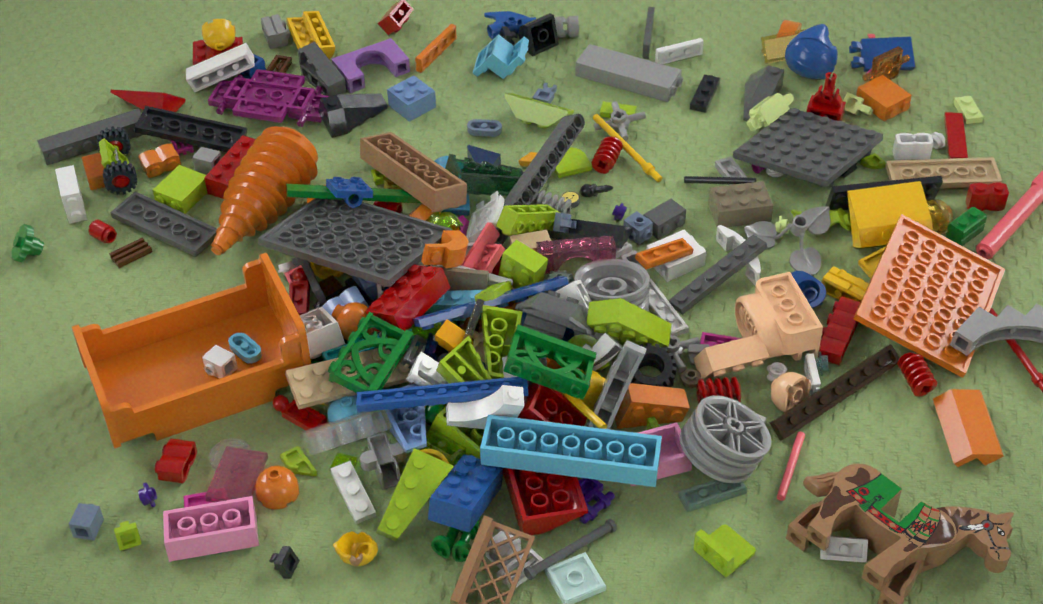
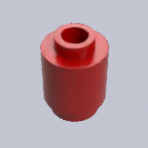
[88,219,117,243]

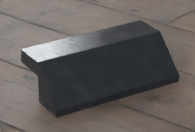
[548,219,633,249]

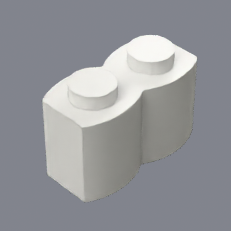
[892,133,934,160]

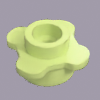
[776,216,789,238]

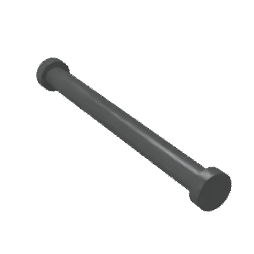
[524,519,617,580]

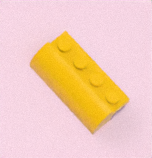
[286,11,335,60]

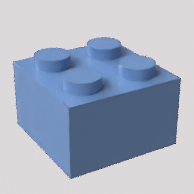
[387,76,436,122]

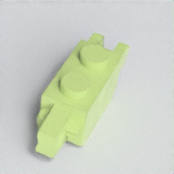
[746,93,794,131]

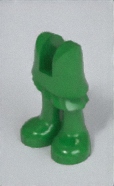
[431,517,481,562]

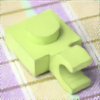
[843,92,873,116]

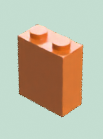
[856,75,912,121]

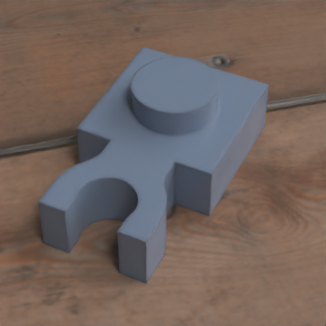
[532,83,557,104]

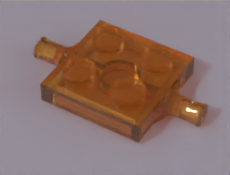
[862,46,910,81]

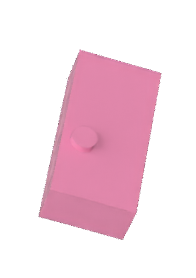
[163,496,259,562]

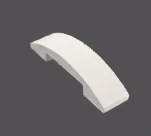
[716,225,761,287]

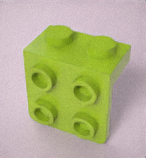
[693,524,756,577]

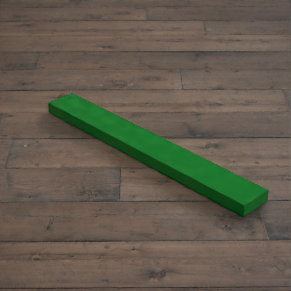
[286,184,421,203]

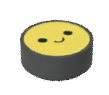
[562,191,580,208]

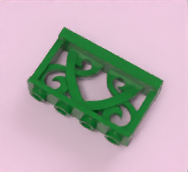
[328,312,413,393]
[503,324,597,400]

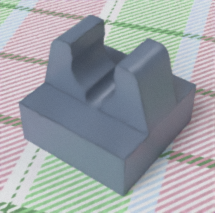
[553,212,577,233]

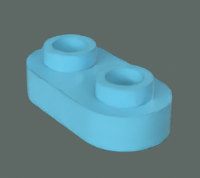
[228,333,262,363]

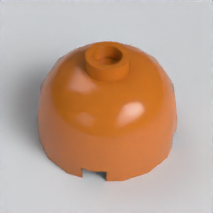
[255,465,299,510]

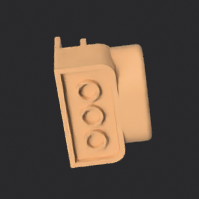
[735,272,823,361]

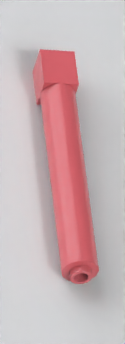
[976,171,1043,259]

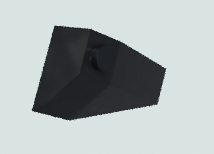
[318,93,388,138]

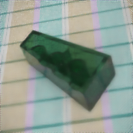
[445,154,524,196]

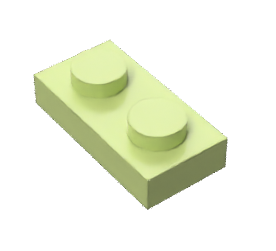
[953,96,983,124]

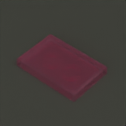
[205,446,268,502]

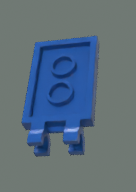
[849,37,915,72]

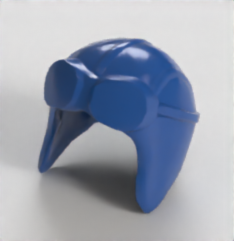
[785,24,838,80]

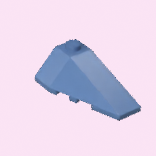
[379,383,427,453]

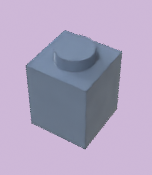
[69,503,104,540]

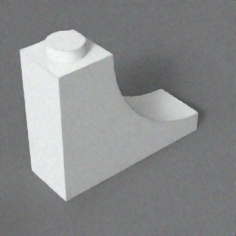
[446,385,524,429]

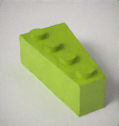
[481,305,523,379]
[376,448,454,542]

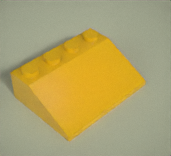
[847,181,933,248]

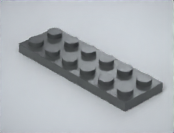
[110,191,217,257]

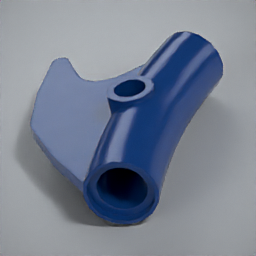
[484,11,536,39]

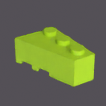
[436,336,492,383]

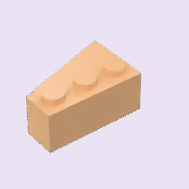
[693,334,769,380]

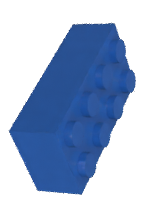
[428,454,504,532]

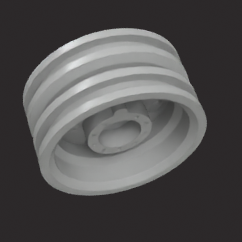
[574,259,650,312]
[680,396,771,483]

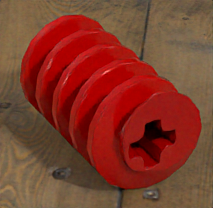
[591,136,623,174]
[897,352,938,397]
[696,377,741,404]

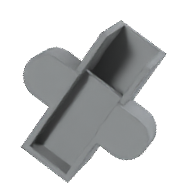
[360,432,407,490]

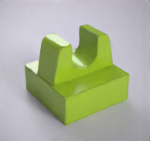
[114,521,142,551]

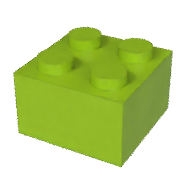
[499,240,548,298]

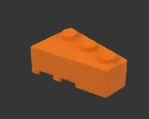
[615,383,690,429]

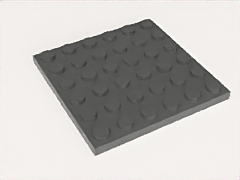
[733,108,883,187]

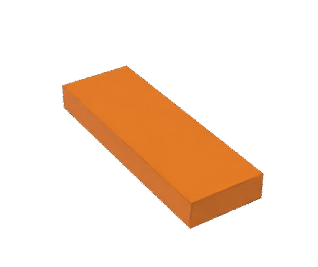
[635,238,694,270]

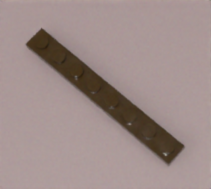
[769,344,899,441]

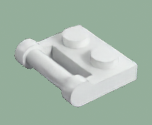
[406,352,448,386]

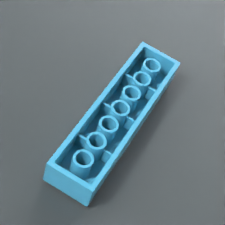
[480,414,662,487]

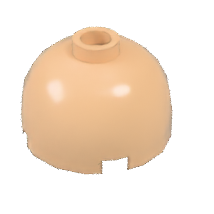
[771,372,811,412]

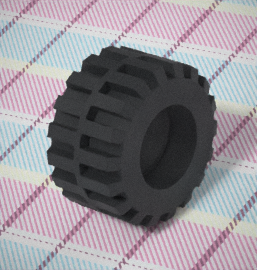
[631,343,677,388]

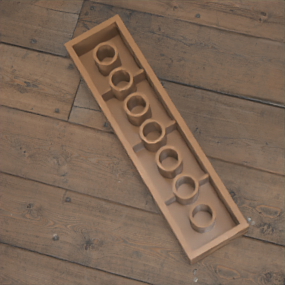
[360,132,467,212]

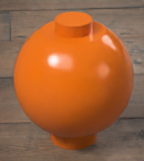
[331,302,374,341]

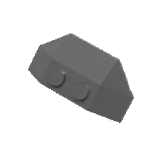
[515,290,596,336]

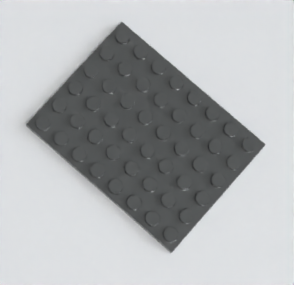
[258,198,452,287]

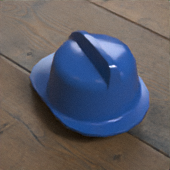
[791,271,826,308]

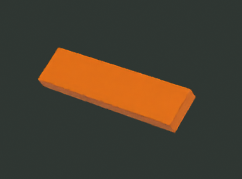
[415,24,457,73]

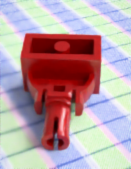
[806,72,846,121]

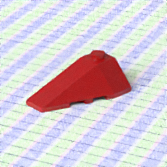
[110,89,186,112]

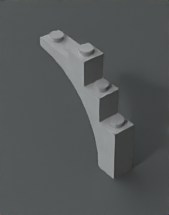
[950,303,1043,356]
[586,340,646,430]

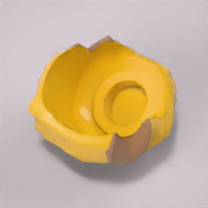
[333,531,378,567]

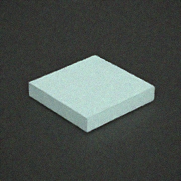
[545,552,606,604]

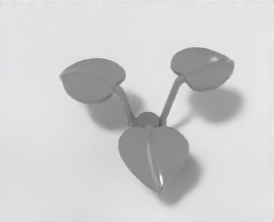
[744,206,830,276]

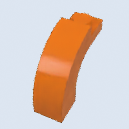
[421,230,469,268]

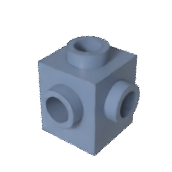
[623,211,653,245]

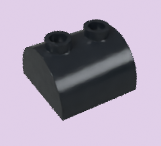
[519,13,559,57]

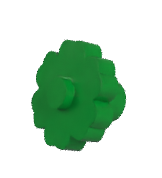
[11,224,44,263]

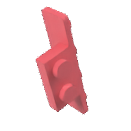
[461,222,505,274]

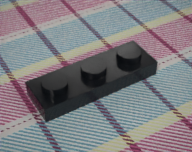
[690,74,720,113]

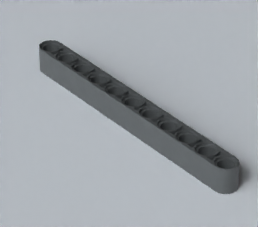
[495,114,585,245]

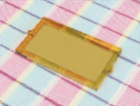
[761,29,806,64]

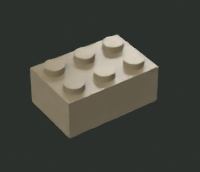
[708,181,773,227]

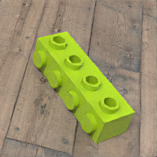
[496,204,561,236]

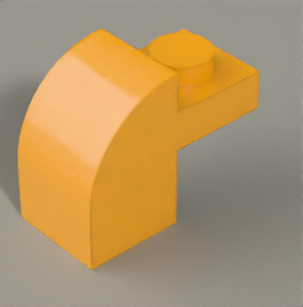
[435,319,474,353]

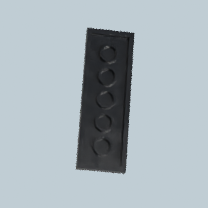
[135,106,247,152]
[825,176,943,210]

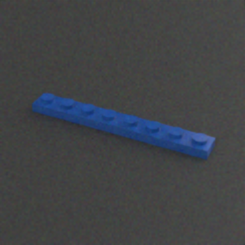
[413,276,569,330]
[356,377,529,412]

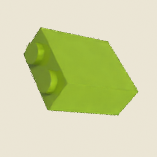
[152,165,207,214]

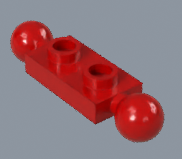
[289,268,310,316]
[272,395,337,439]

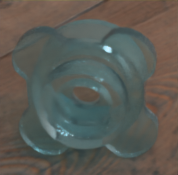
[815,351,829,376]

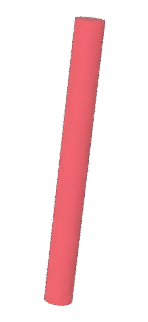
[777,432,805,501]

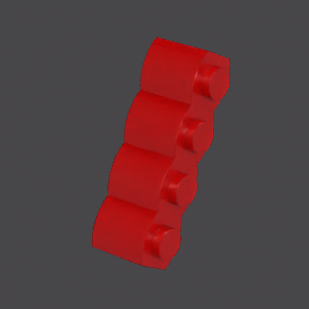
[818,296,860,366]

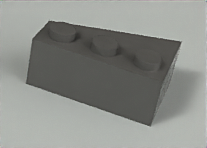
[298,42,346,96]

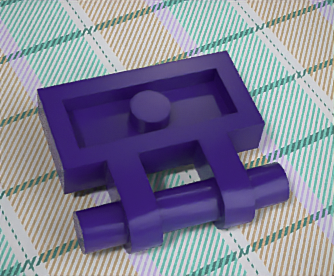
[579,478,615,524]

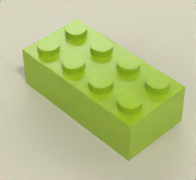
[587,298,672,348]

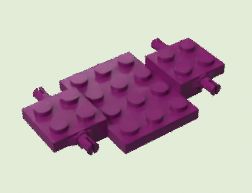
[208,69,329,127]

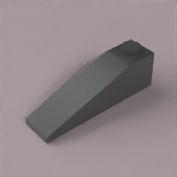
[743,65,784,121]

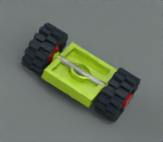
[97,126,138,195]

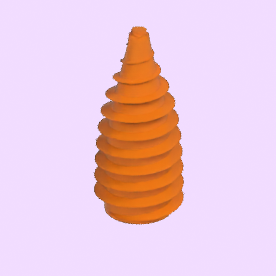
[211,126,318,255]

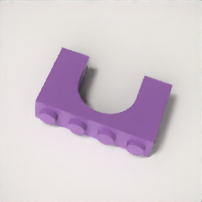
[332,38,410,93]

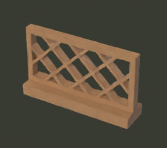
[450,515,535,604]

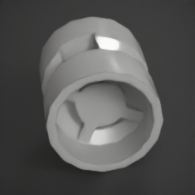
[555,16,579,38]

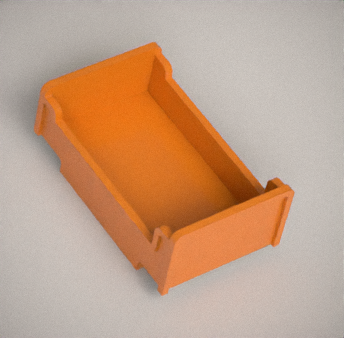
[72,253,311,449]

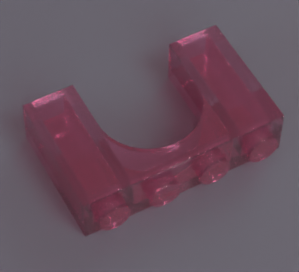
[536,236,616,278]

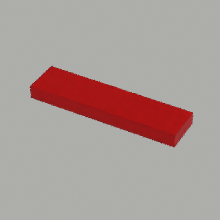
[944,112,968,159]

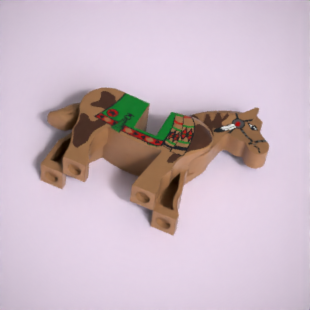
[786,464,1014,604]

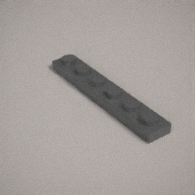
[668,234,767,315]

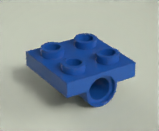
[326,177,373,208]

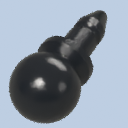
[580,184,613,197]

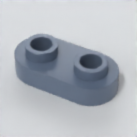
[467,119,502,137]

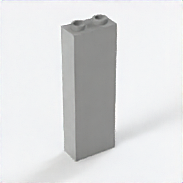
[575,44,683,102]

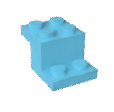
[473,34,529,79]

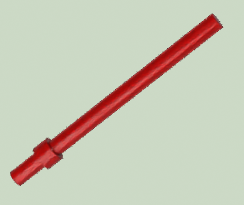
[989,308,1043,392]

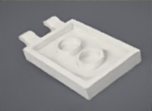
[466,191,505,243]

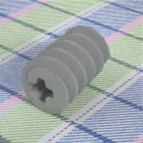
[530,190,572,214]

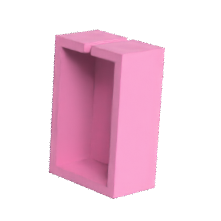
[630,423,692,486]

